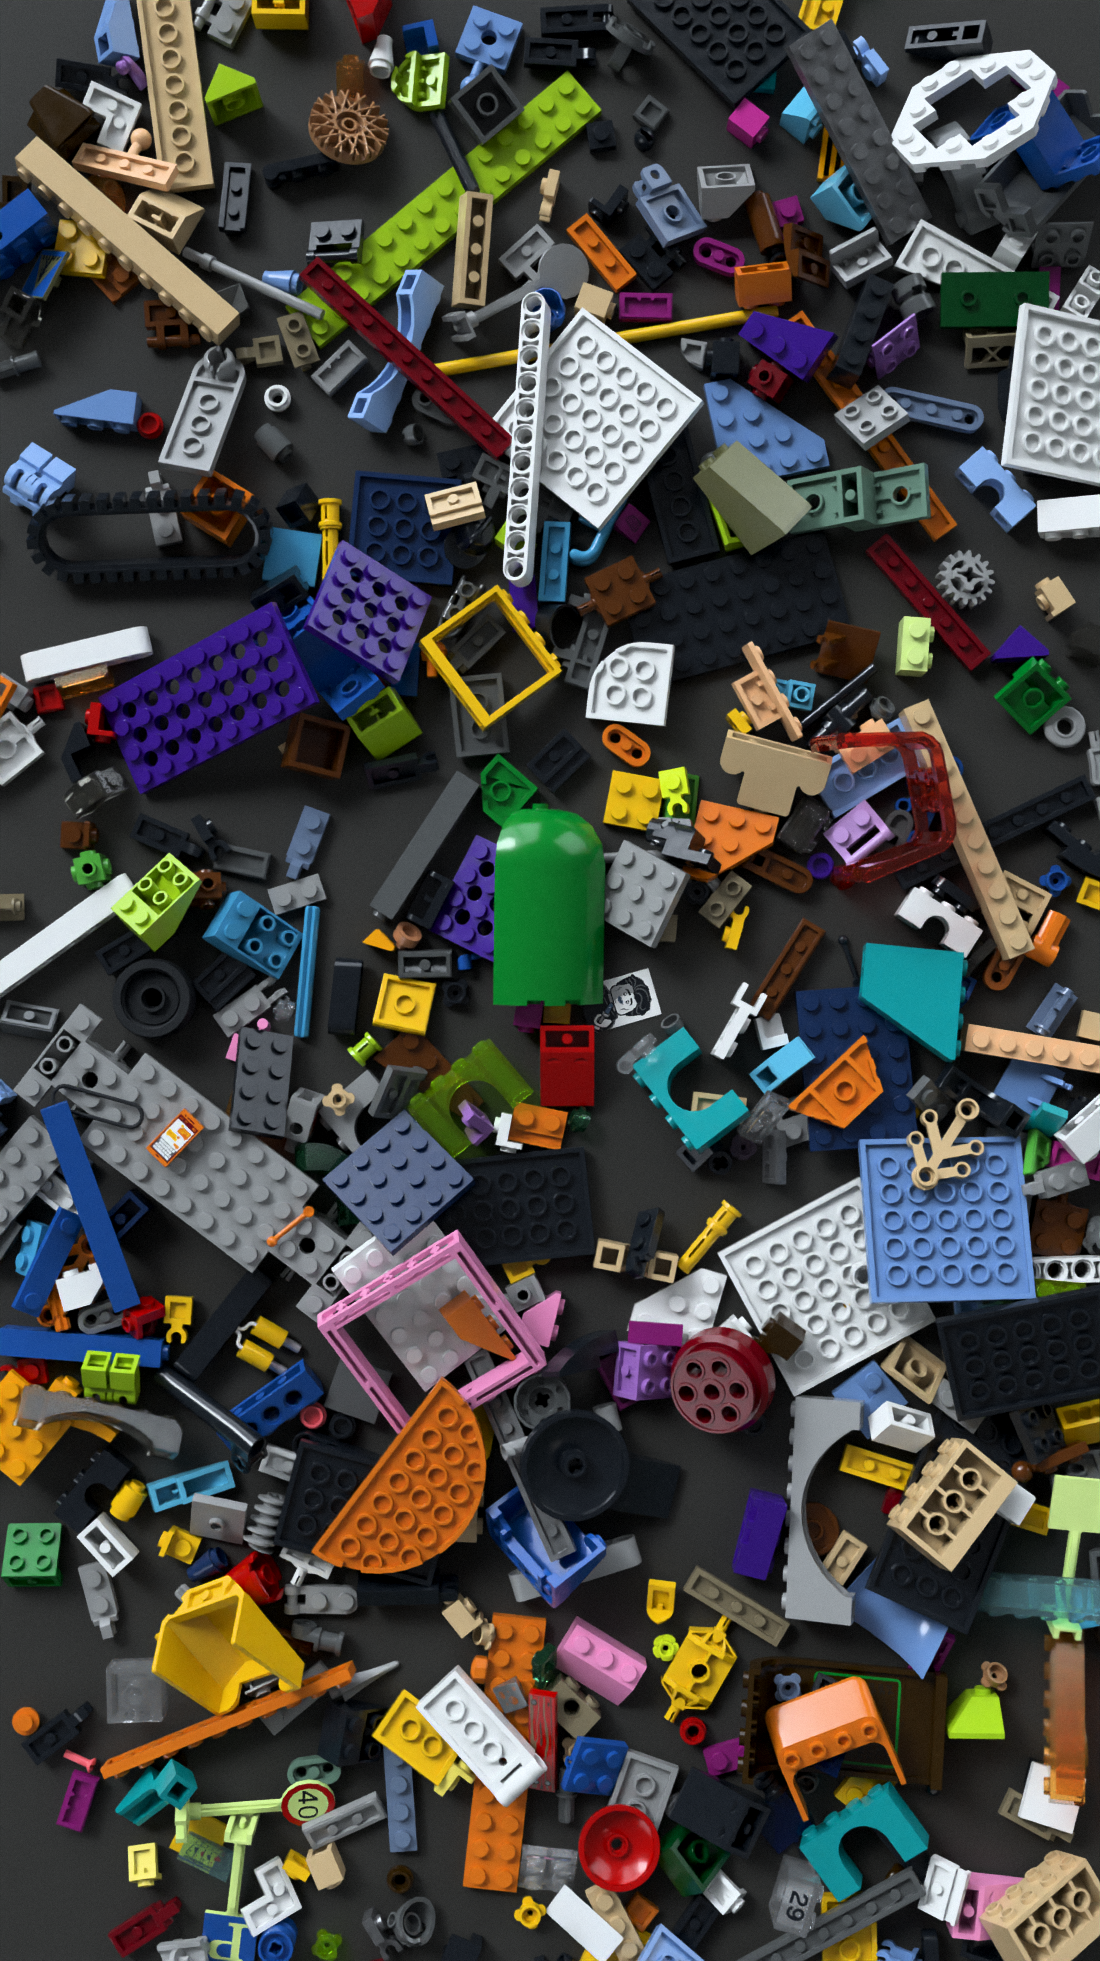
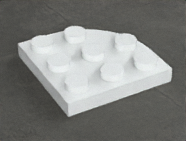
[585,642,675,726]

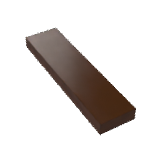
[749,918,826,1023]

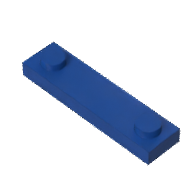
[11,1206,82,1318]

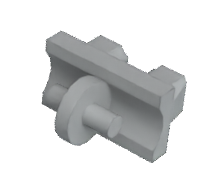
[157,1935,210,1961]

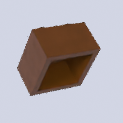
[280,713,351,780]

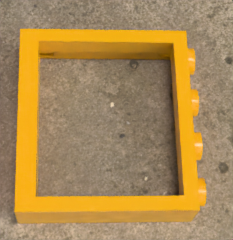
[419,584,562,732]

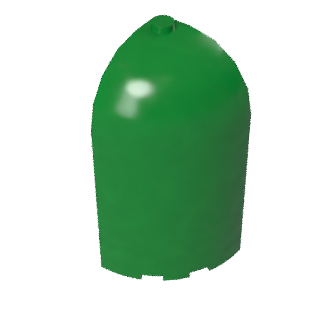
[493,803,605,1006]

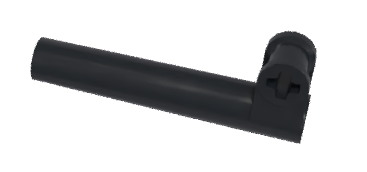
[154,1364,268,1474]

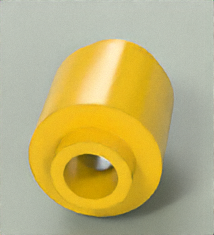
[110,1479,148,1522]

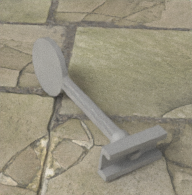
[441,243,589,342]

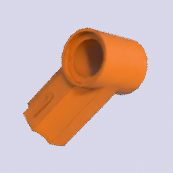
[1024,910,1071,967]

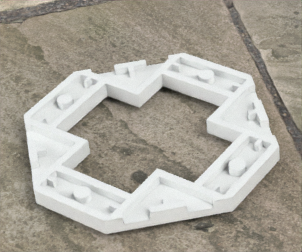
[891,50,1058,173]

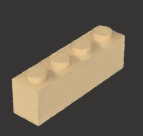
[451,191,493,310]

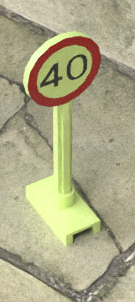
[175,1779,335,1843]

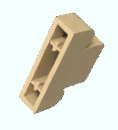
[720,729,833,817]

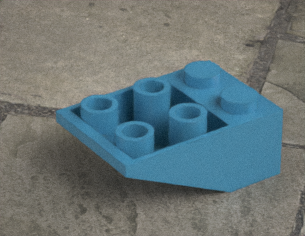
[202,891,303,980]

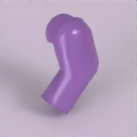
[116,56,147,91]

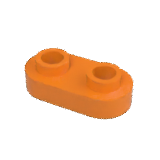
[602,724,651,767]

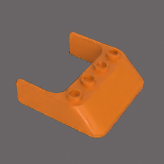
[765,1676,907,1822]

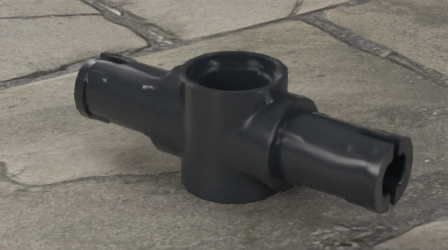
[805,687,874,752]

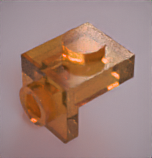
[336,54,365,97]

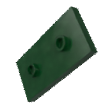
[939,271,1050,329]

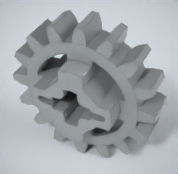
[935,550,995,609]

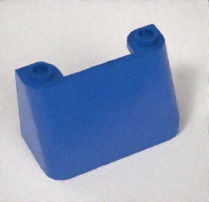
[485,1486,607,1608]

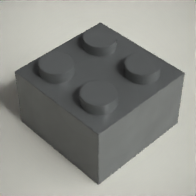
[447,64,525,146]

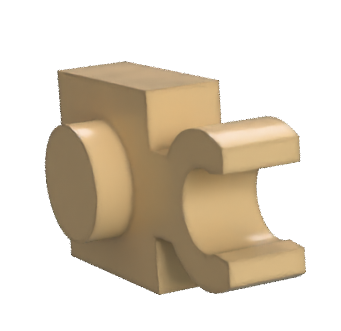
[539,169,560,223]

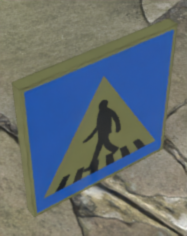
[19,249,70,301]

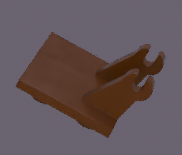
[809,620,881,684]

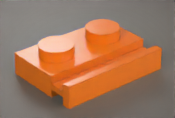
[508,1101,568,1149]

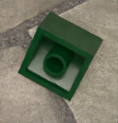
[658,1824,731,1897]

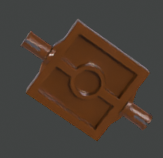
[576,556,663,628]
[1029,1192,1089,1276]

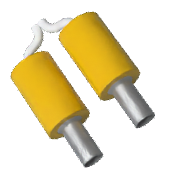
[235,1316,302,1375]

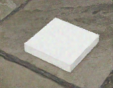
[1018,1761,1086,1834]

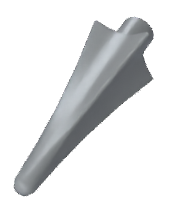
[328,1661,399,1702]

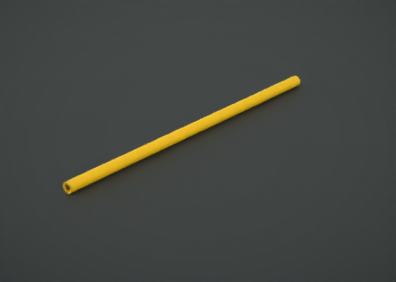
[435,306,779,376]

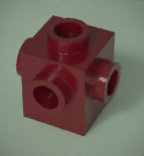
[747,359,794,404]

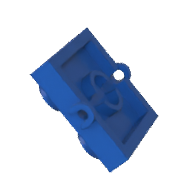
[560,1736,629,1796]

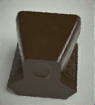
[27,85,101,161]

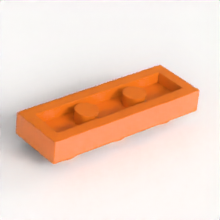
[566,213,637,294]

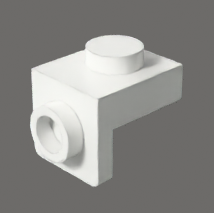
[493,1112,523,1153]

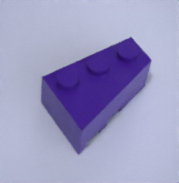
[738,311,839,383]
[732,1487,787,1580]

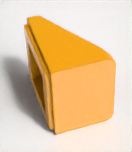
[363,929,397,952]

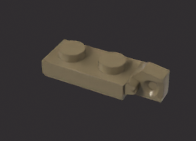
[998,1787,1075,1843]

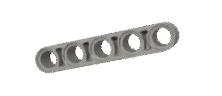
[508,1534,642,1602]

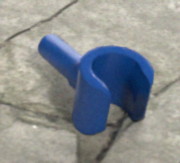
[457,953,482,970]

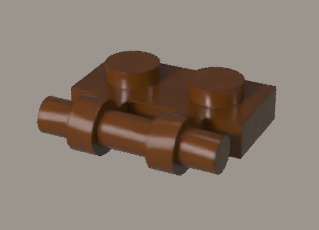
[144,300,201,350]

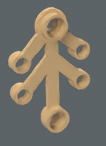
[906,1098,984,1191]

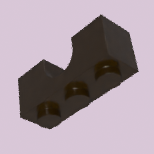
[737,1312,806,1390]

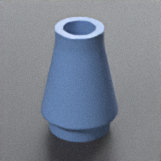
[262,270,303,296]

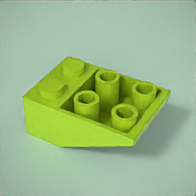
[111,853,202,952]

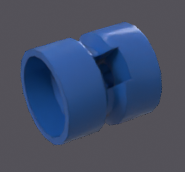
[258,1917,298,1961]

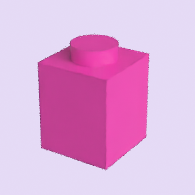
[726,98,770,149]

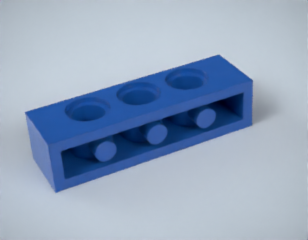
[216,1359,324,1450]

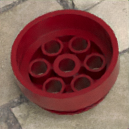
[670,1327,775,1434]

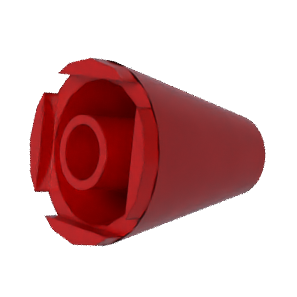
[223,1551,284,1606]

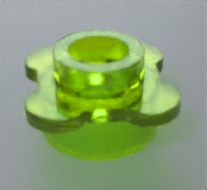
[311,1929,342,1961]

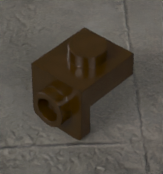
[0,175,31,208]

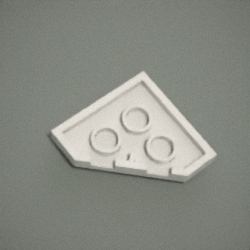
[627,1267,727,1347]

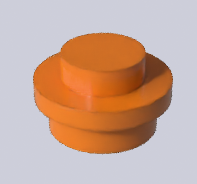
[12,1707,40,1735]

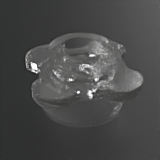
[273,995,295,1022]

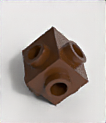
[189,869,226,910]

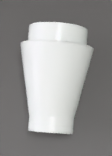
[368,34,394,79]

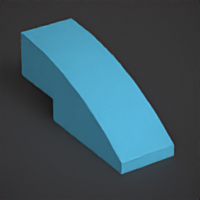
[146,1460,235,1513]

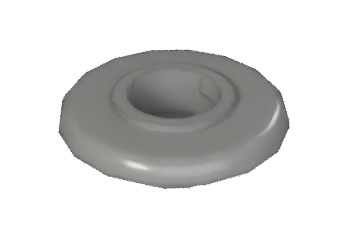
[1043,706,1086,748]

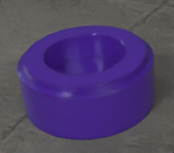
[806,852,834,880]

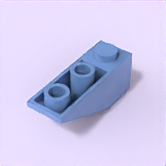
[94,0,140,67]
[53,389,142,434]

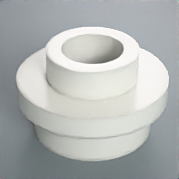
[264,385,291,412]

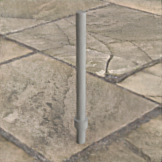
[182,247,325,320]

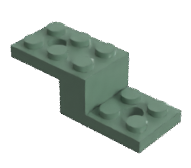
[787,463,931,535]

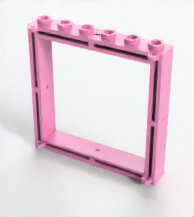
[317,1229,547,1434]

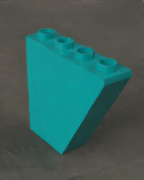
[859,943,968,1063]

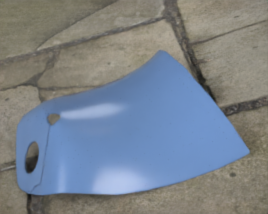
[847,1557,949,1680]

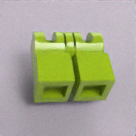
[81,1350,140,1404]

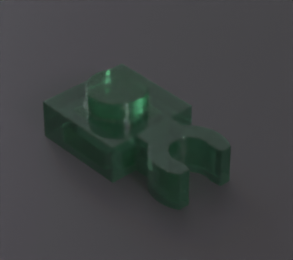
[531,1643,557,1690]

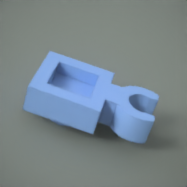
[852,36,889,87]

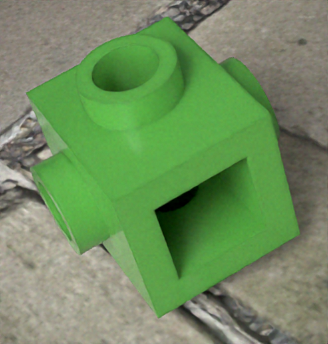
[71,850,112,890]

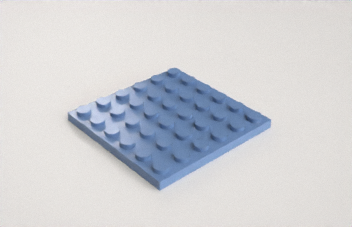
[858,1136,1036,1304]

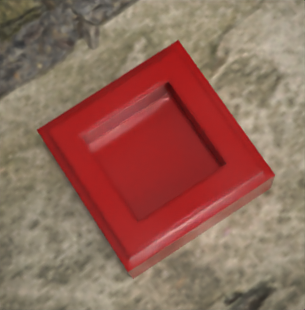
[33,683,66,715]

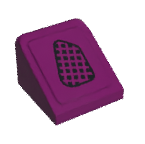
[614,503,650,544]

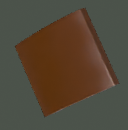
[783,223,830,289]

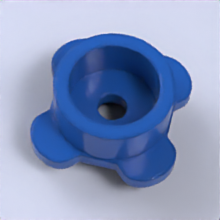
[1039,865,1072,897]

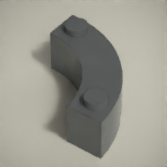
[926,121,1000,235]

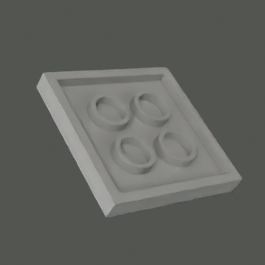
[604,840,691,948]

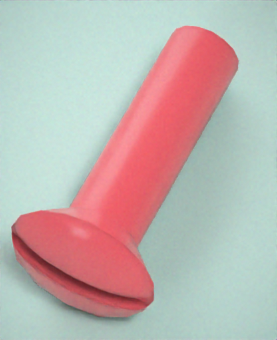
[63,1749,97,1773]

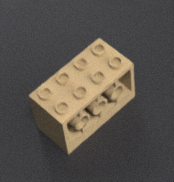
[887,1438,1018,1572]
[978,1850,1100,1961]

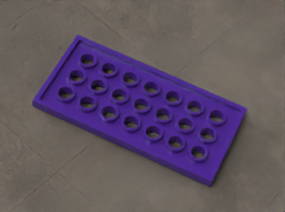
[98,602,320,794]

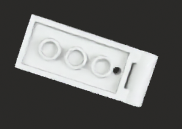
[416,1665,547,1807]

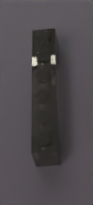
[12,1384,185,1461]

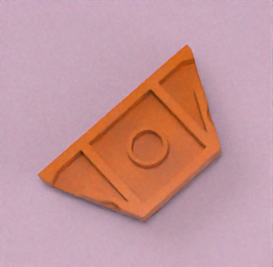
[788,1035,883,1129]

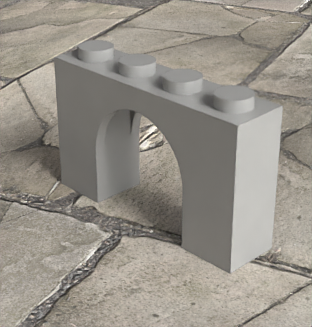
[318,1069,380,1153]

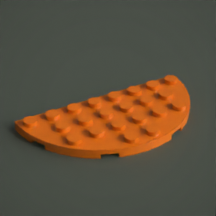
[311,1376,487,1574]

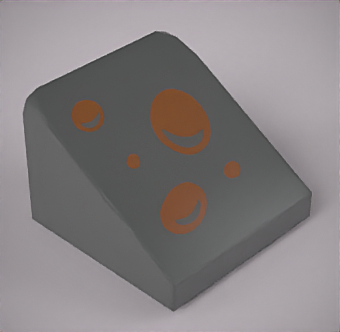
[492,1676,529,1714]

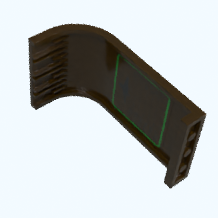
[737,1656,948,1791]

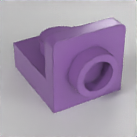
[458,1099,494,1146]

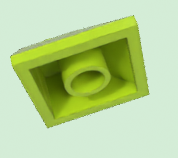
[945,1685,1005,1739]

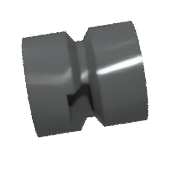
[891,273,937,321]

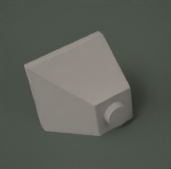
[697,164,755,222]

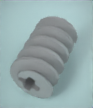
[243,1492,285,1554]

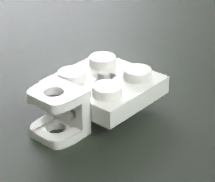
[710,982,768,1060]

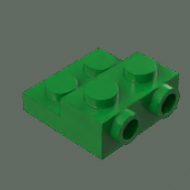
[994,656,1072,735]

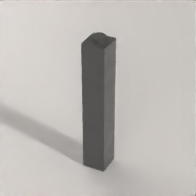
[370,771,480,922]

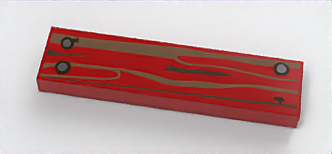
[529,1688,558,1793]

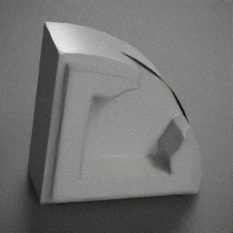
[680,338,707,371]

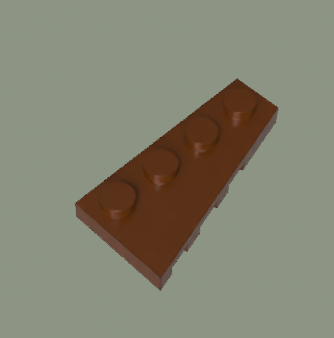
[373,1032,484,1117]

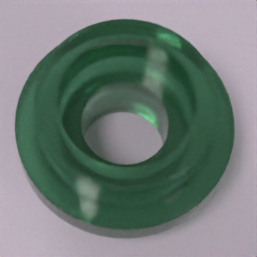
[568,1106,591,1132]

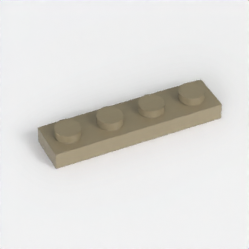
[683,1565,790,1647]

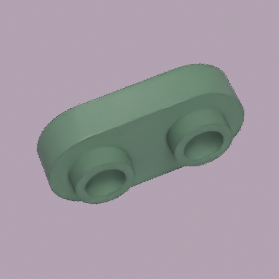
[287,1755,342,1785]

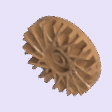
[308,89,389,165]

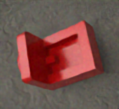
[85,702,117,744]
[121,1295,166,1340]

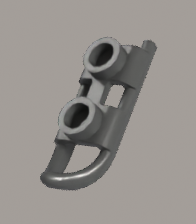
[437,575,485,641]

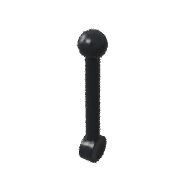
[838,935,860,987]

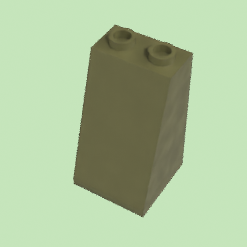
[693,441,812,555]

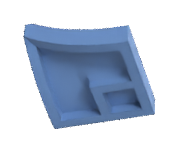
[831,1359,908,1439]

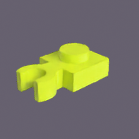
[658,767,691,817]

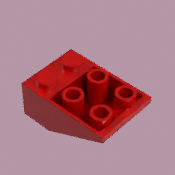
[540,1025,594,1106]

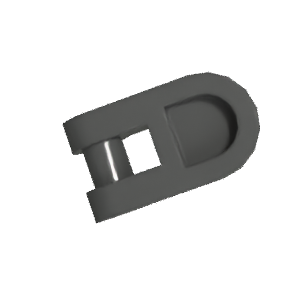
[875,809,913,860]

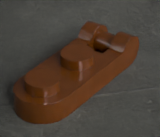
[738,849,813,894]

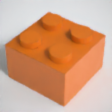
[180,470,255,547]

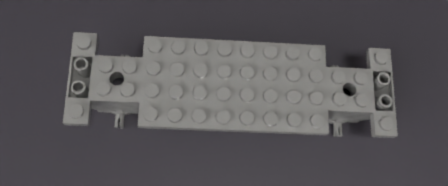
[13,1003,373,1323]

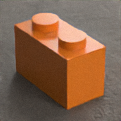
[734,261,792,309]

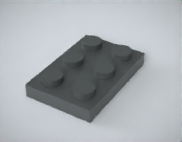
[449,673,510,759]

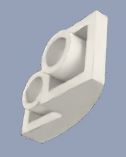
[1060,265,1100,317]

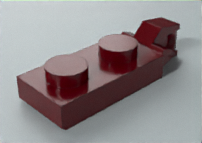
[107,1896,183,1958]

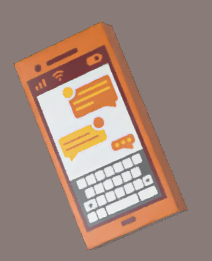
[146,1108,205,1167]

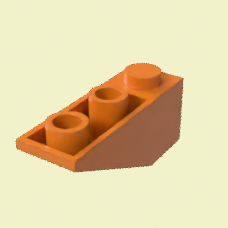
[439,1290,516,1361]

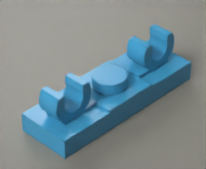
[538,521,572,604]

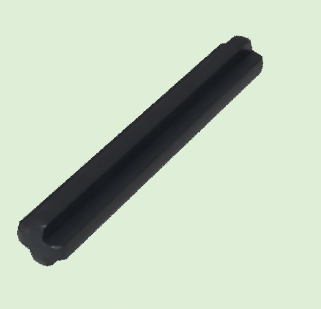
[430,109,480,193]

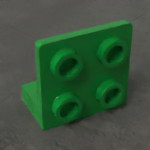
[1,1523,63,1587]

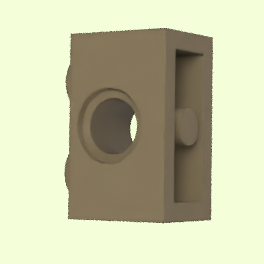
[545,1673,601,1739]

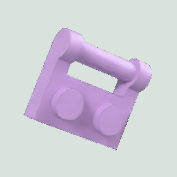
[823,799,895,871]

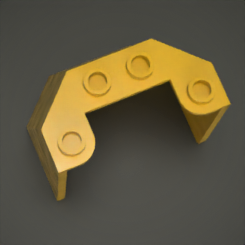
[152,1575,304,1716]

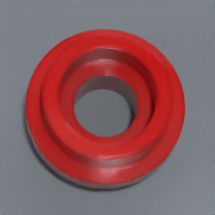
[679,1717,707,1745]

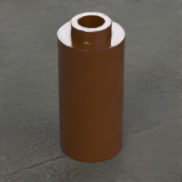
[744,190,784,256]

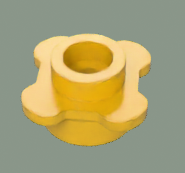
[514,1896,546,1929]

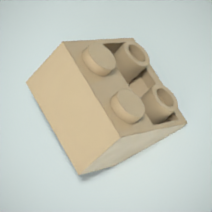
[127,188,205,255]

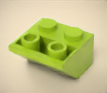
[346,686,423,760]

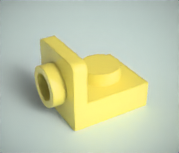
[434,1757,476,1797]
[128,1842,162,1888]

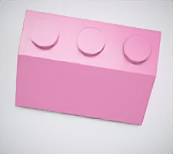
[549,1616,647,1706]

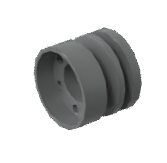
[514,1370,570,1429]

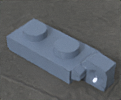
[285,805,331,880]

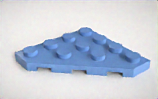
[703,379,830,478]

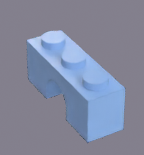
[954,446,1036,533]

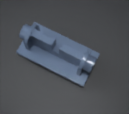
[1026,983,1078,1038]

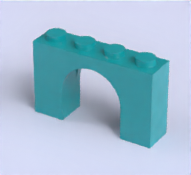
[632,1027,751,1155]
[799,1781,929,1902]

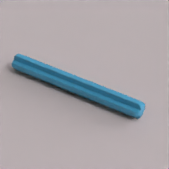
[294,906,320,1038]

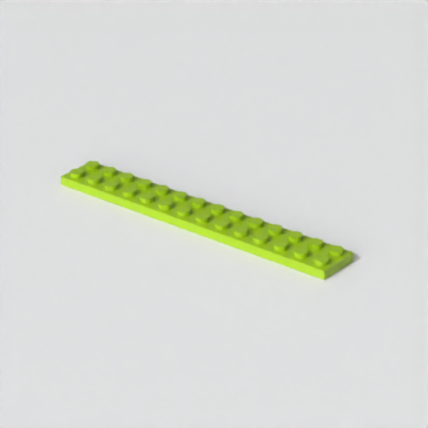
[285,71,602,350]

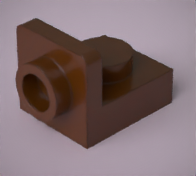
[60,821,99,850]

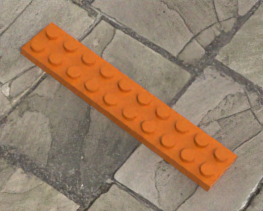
[463,1612,546,1893]

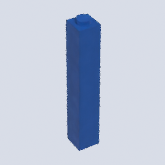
[0,1325,170,1368]

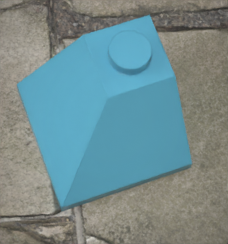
[810,165,872,231]

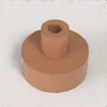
[393,922,422,950]

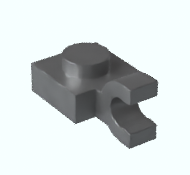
[362,1906,404,1961]

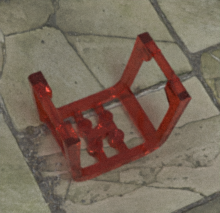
[810,731,956,883]

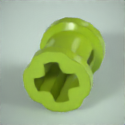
[347,1032,383,1067]

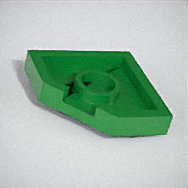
[480,754,538,828]

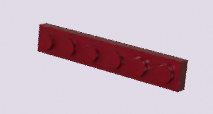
[865,533,991,672]

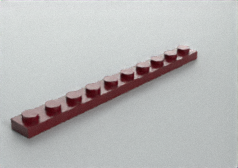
[299,256,512,461]

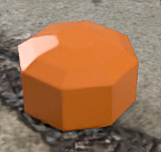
[470,1655,488,1684]

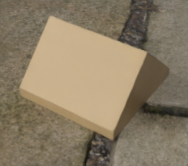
[879,1336,946,1404]

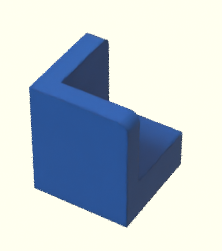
[402,19,439,55]

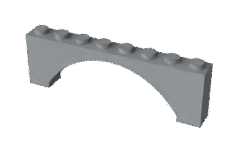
[781,1394,865,1626]

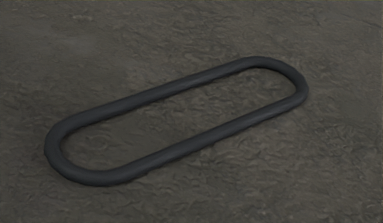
[51,1084,144,1129]

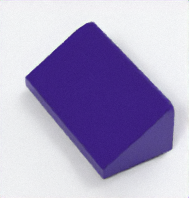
[509,575,538,633]

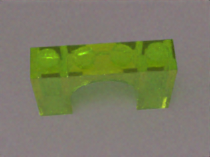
[407,1038,534,1158]

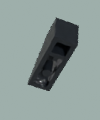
[904,20,993,63]

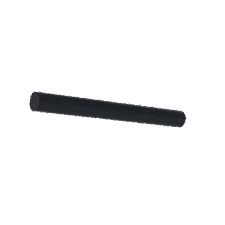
[800,663,878,732]

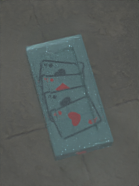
[177,1831,234,1882]

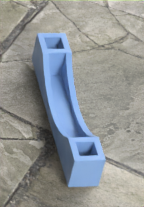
[348,270,444,433]

